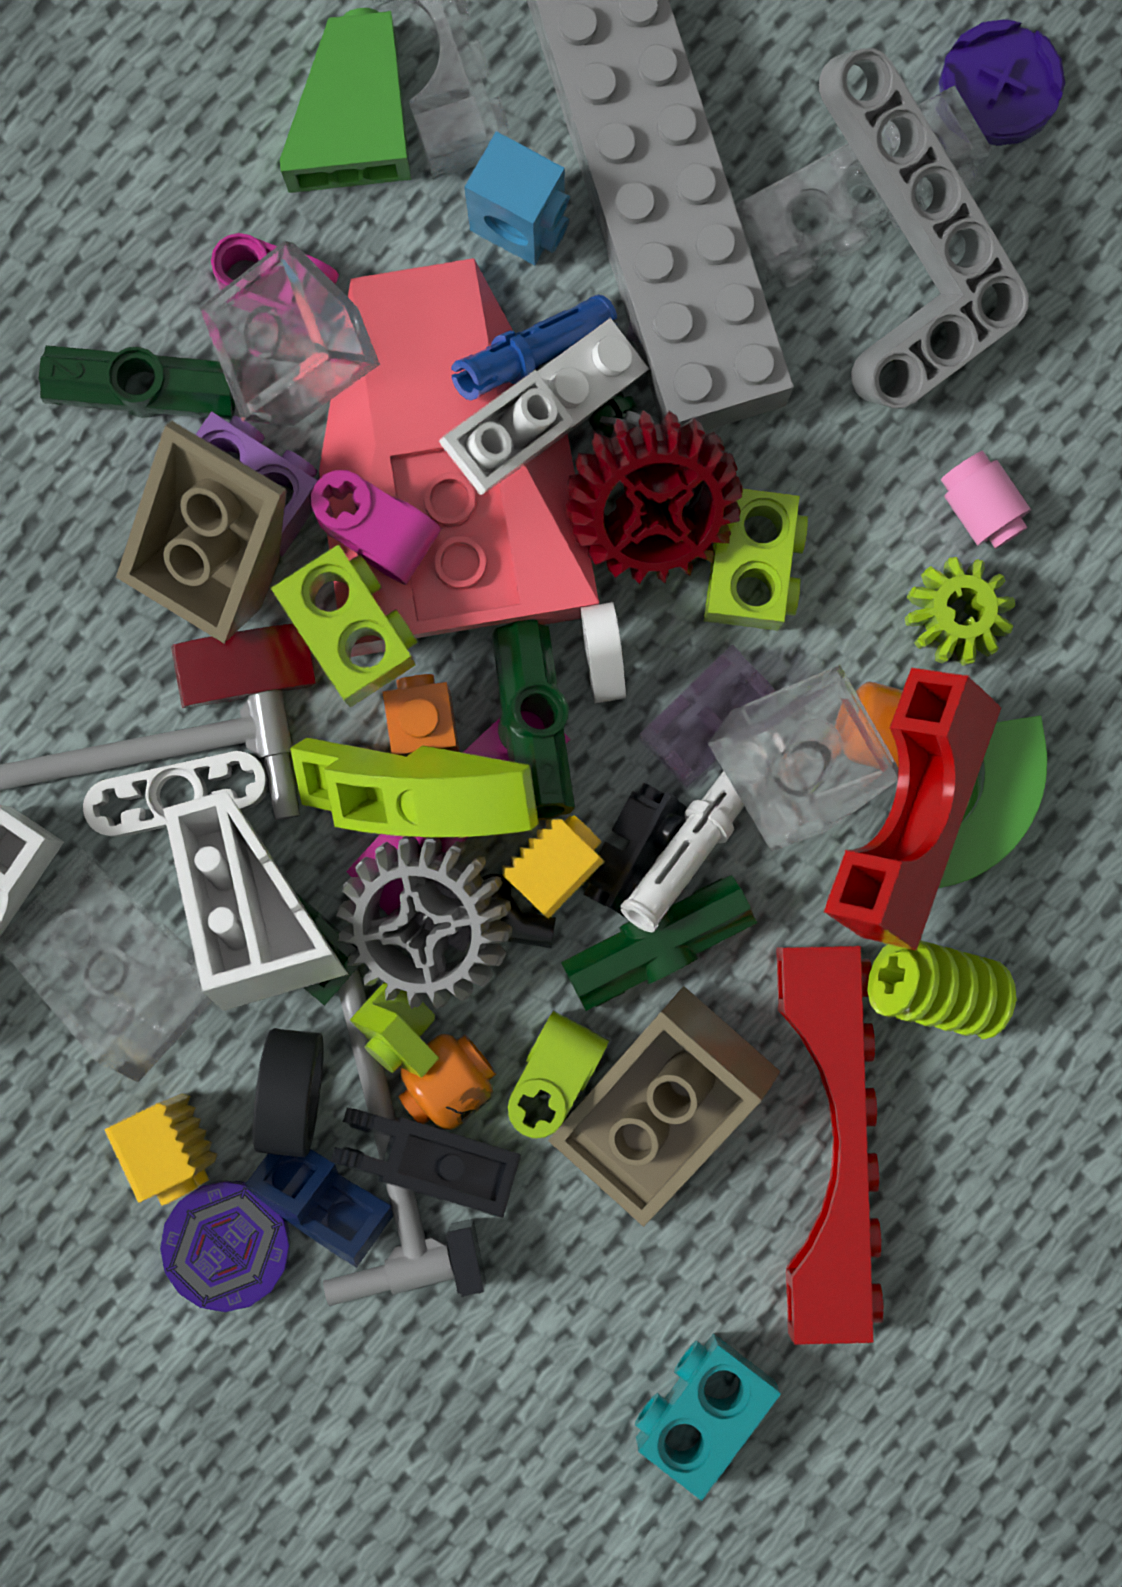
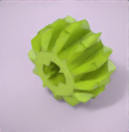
[905,557,1015,666]

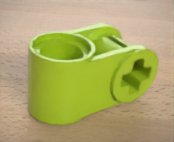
[508,1010,610,1138]

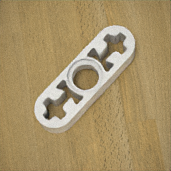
[83,751,269,837]

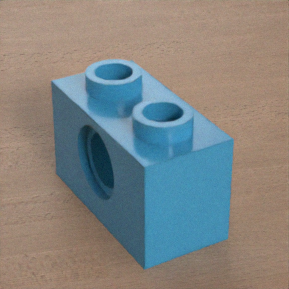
[464,131,570,265]

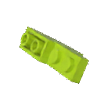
[290,737,538,837]

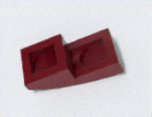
[171,623,316,708]

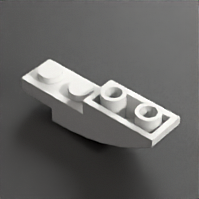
[439,318,649,495]

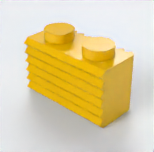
[502,815,604,919]
[104,1093,217,1206]

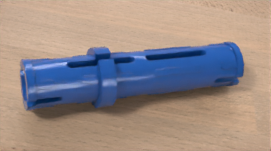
[451,294,617,401]

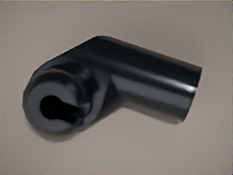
[482,873,556,948]

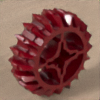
[566,410,743,585]

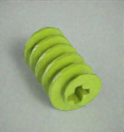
[867,940,1017,1040]

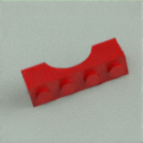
[823,668,1001,951]

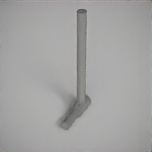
[0,690,300,820]
[323,967,455,1306]

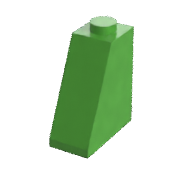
[280,8,411,193]

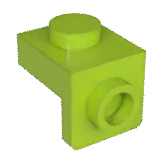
[350,982,439,1078]

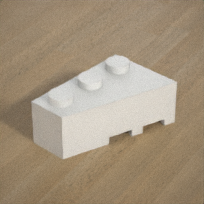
[163,790,348,1011]

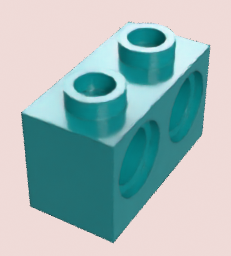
[634,1333,781,1501]

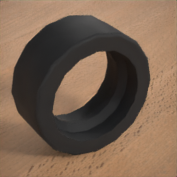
[253,1028,324,1157]

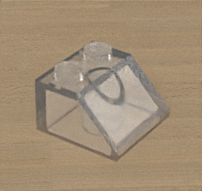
[200,241,380,426]
[708,665,899,851]

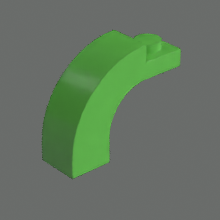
[939,715,1047,888]

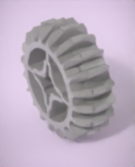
[336,836,512,1009]

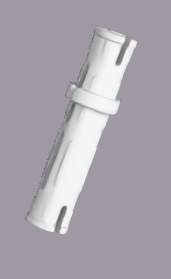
[621,761,761,932]

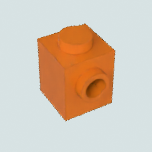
[383,674,460,756]

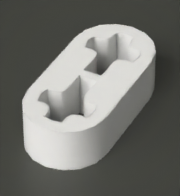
[581,602,626,703]

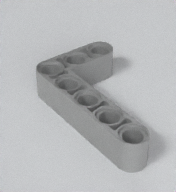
[819,48,1029,408]

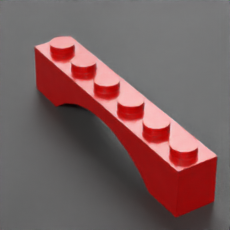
[776,946,884,1345]

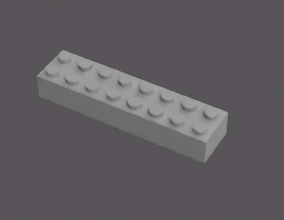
[527,0,794,431]

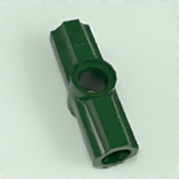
[39,345,238,420]
[492,620,575,821]
[561,875,757,1011]

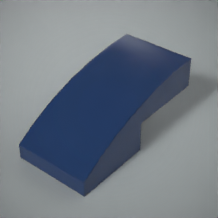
[245,1149,394,1268]

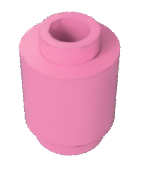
[941,451,1031,549]

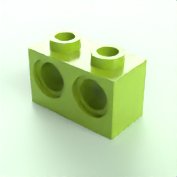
[704,489,808,631]
[271,545,418,708]

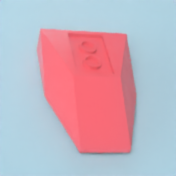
[319,258,599,657]

